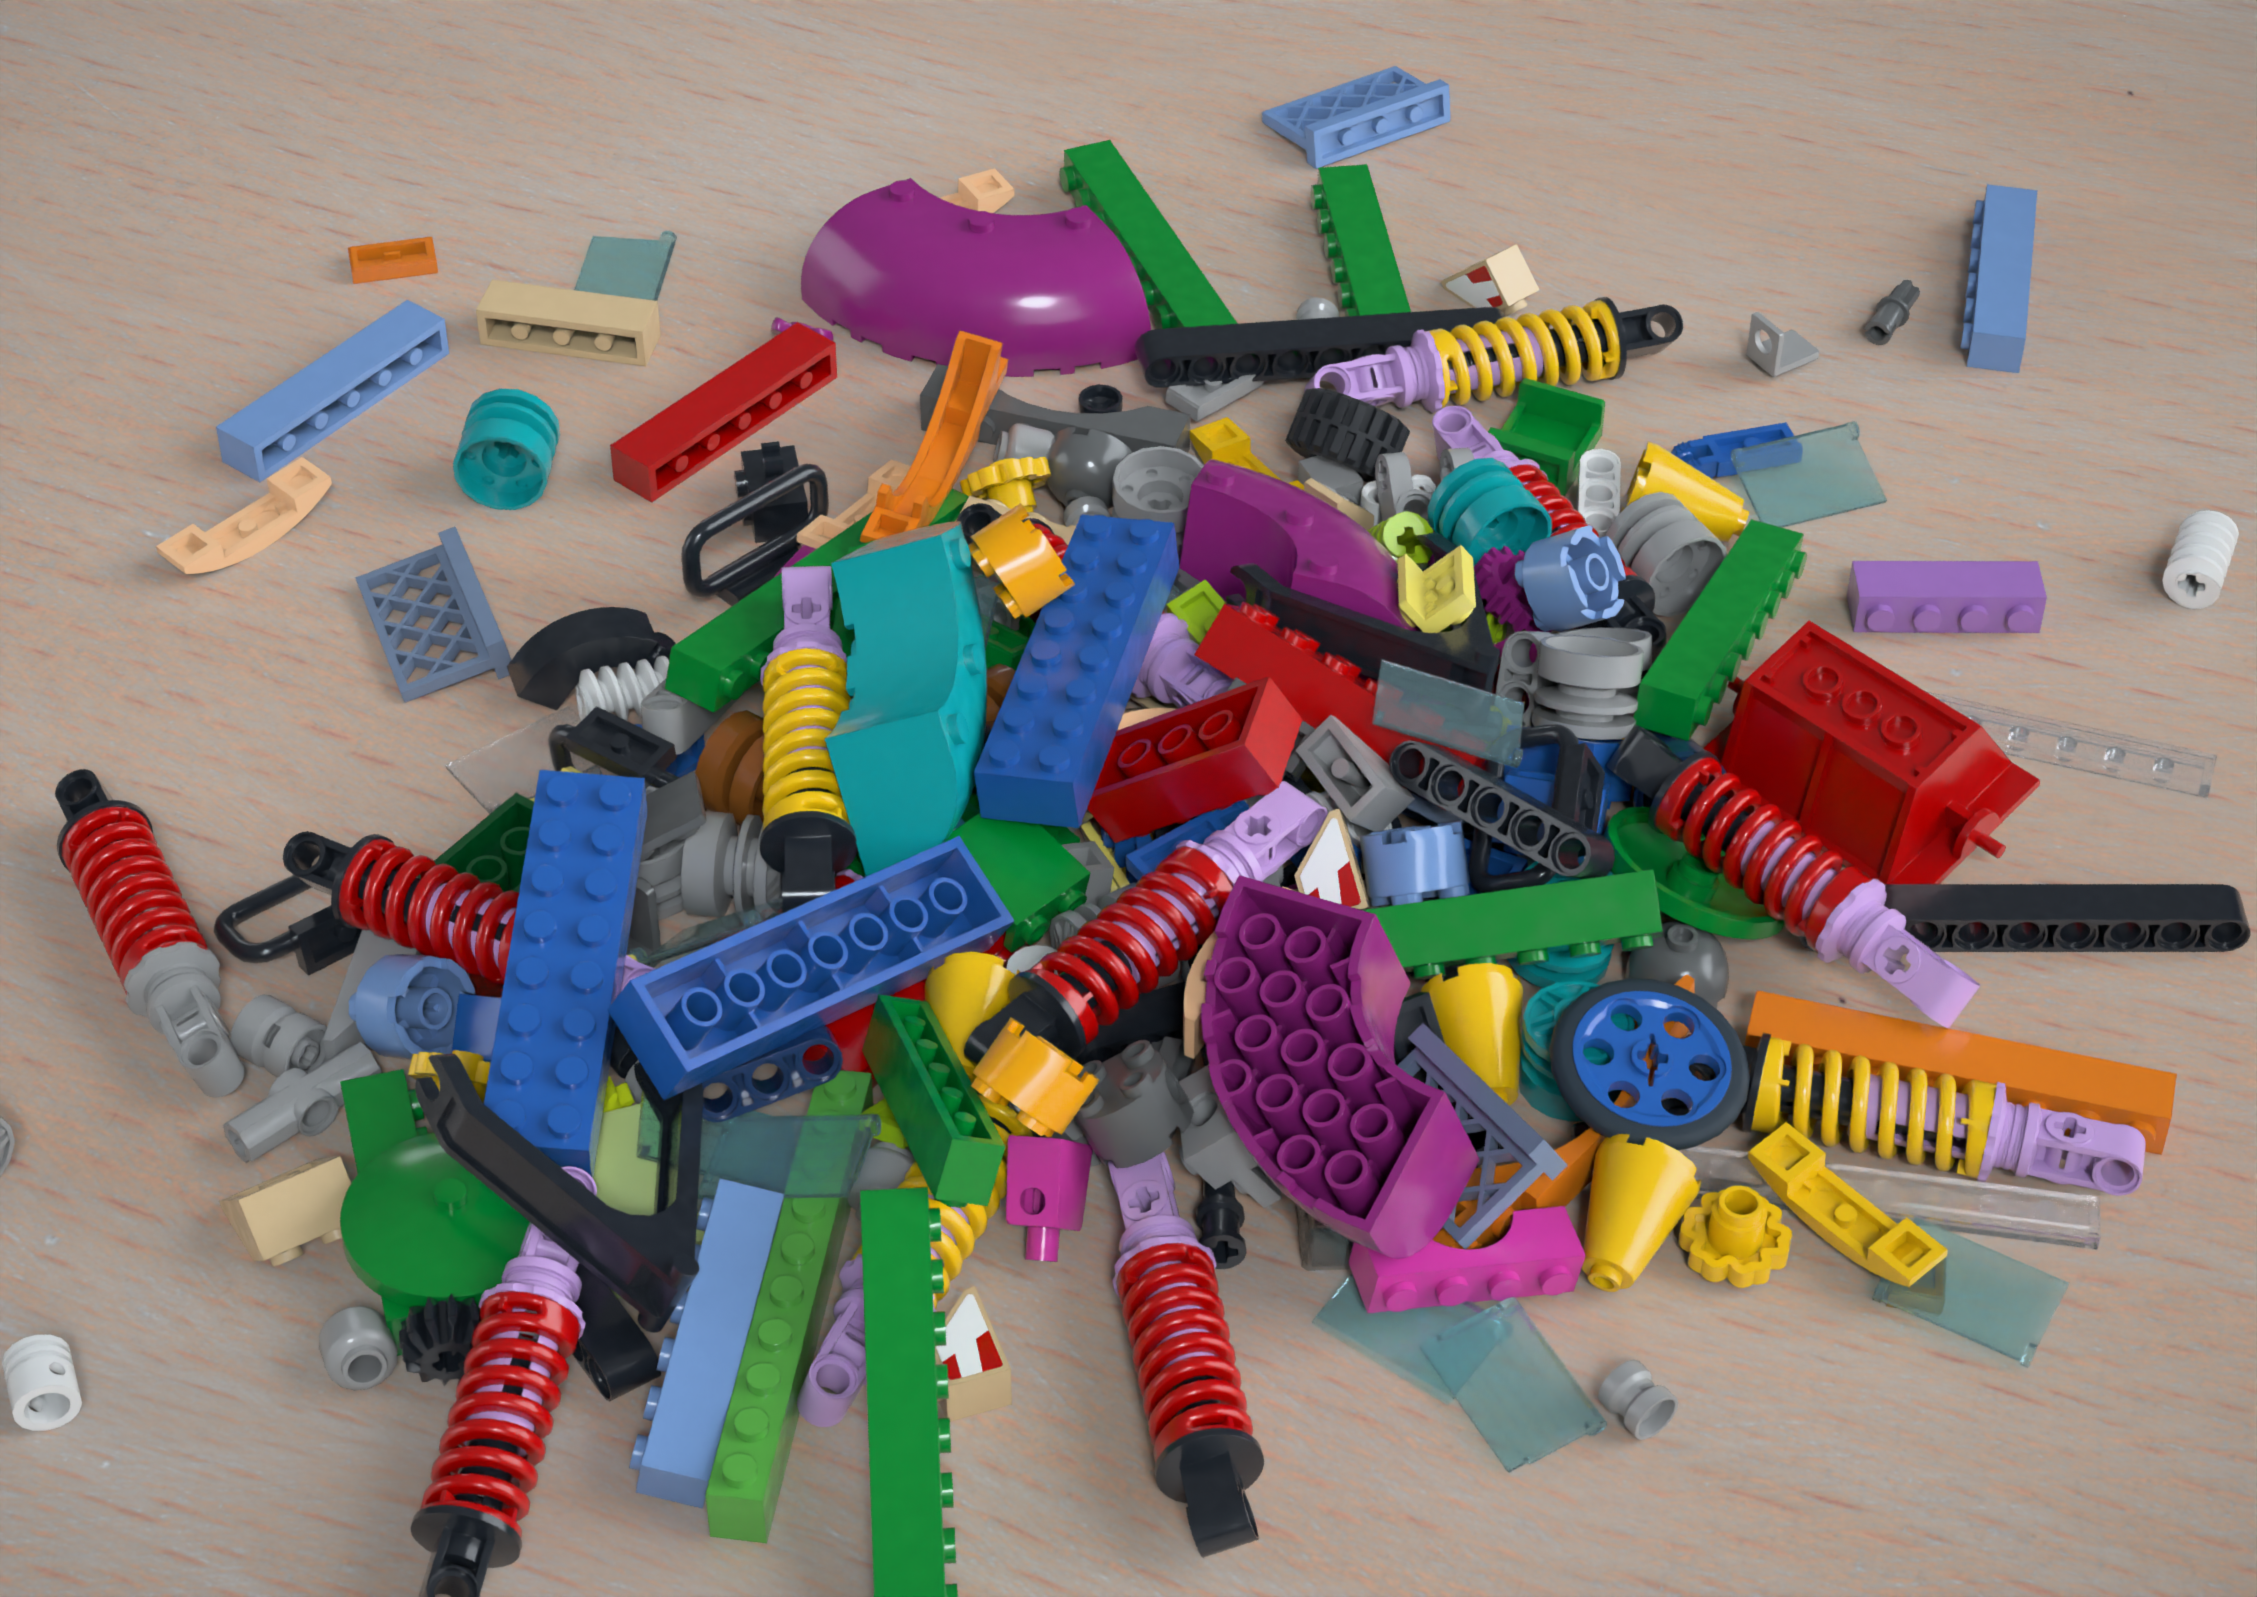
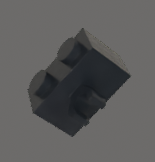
[734,441,808,543]

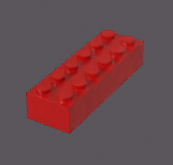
[1194,601,1487,811]

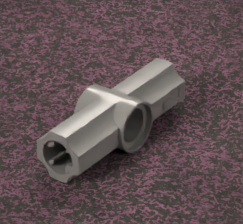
[223,1042,382,1163]

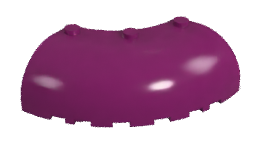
[801,178,1151,377]
[1180,459,1423,704]
[1201,875,1480,1259]

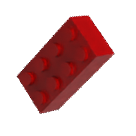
[1087,676,1303,843]

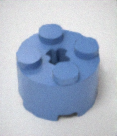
[1515,525,1626,632]
[1359,821,1470,906]
[349,954,475,1060]

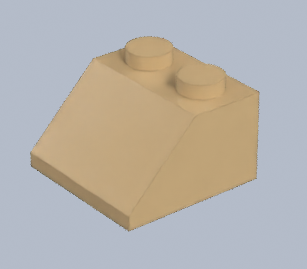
[219,1156,351,1267]

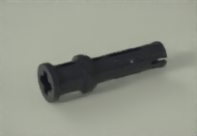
[1196,1179,1247,1269]

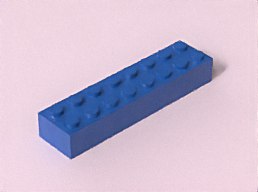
[974,515,1180,828]
[484,770,647,1178]
[607,836,1014,1100]

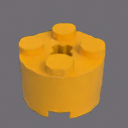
[968,503,1075,619]
[971,1018,1100,1138]

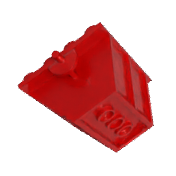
[1703,620,2040,884]

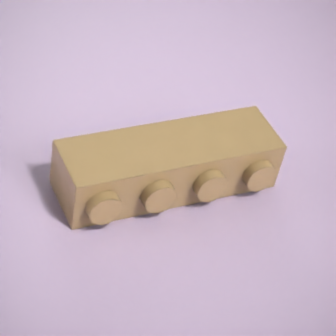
[476,279,661,367]

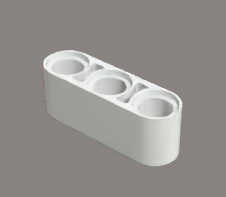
[1576,449,1621,538]

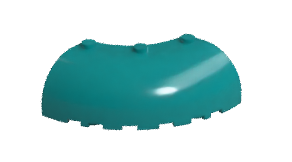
[825,521,987,876]

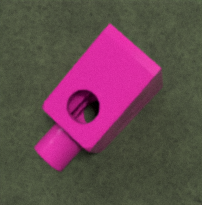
[1006,1135,1092,1262]

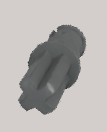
[1865,280,1920,345]

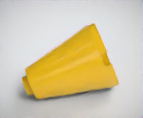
[1620,441,1749,542]
[924,952,1020,1083]
[1421,963,1523,1106]
[1582,1134,1701,1292]

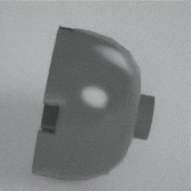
[1046,427,1133,509]
[1625,921,1729,1009]

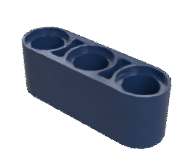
[702,1026,843,1123]

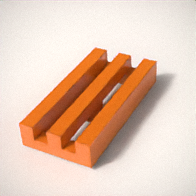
[348,237,438,284]

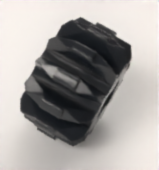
[399,1293,481,1386]

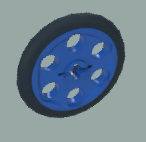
[1549,978,1750,1150]

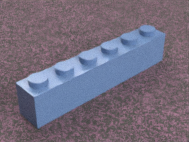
[1960,184,2038,373]
[216,300,449,483]
[629,1179,784,1509]

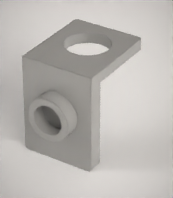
[1746,312,1819,377]

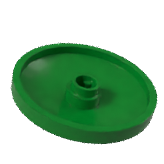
[1602,807,1785,940]
[340,1133,530,1308]

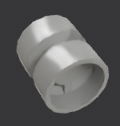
[230,994,327,1078]

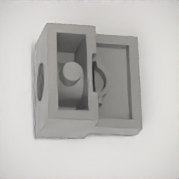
[1179,1064,1282,1208]

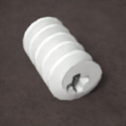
[2162,510,2239,609]
[576,656,669,721]

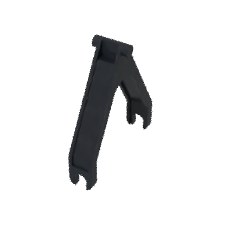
[1226,532,1500,726]
[415,1053,704,1333]

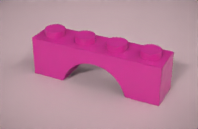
[1348,1206,1586,1313]

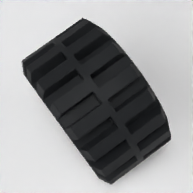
[1285,388,1410,482]

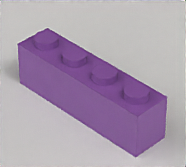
[1847,561,2047,633]

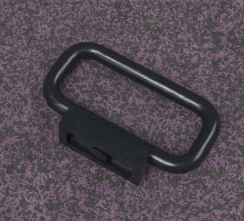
[681,463,829,606]
[548,706,707,811]
[1468,725,1605,893]
[214,847,362,976]

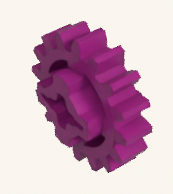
[1474,546,1552,633]

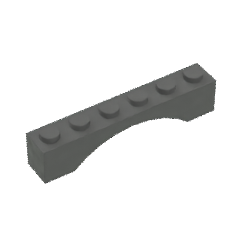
[920,364,1191,453]

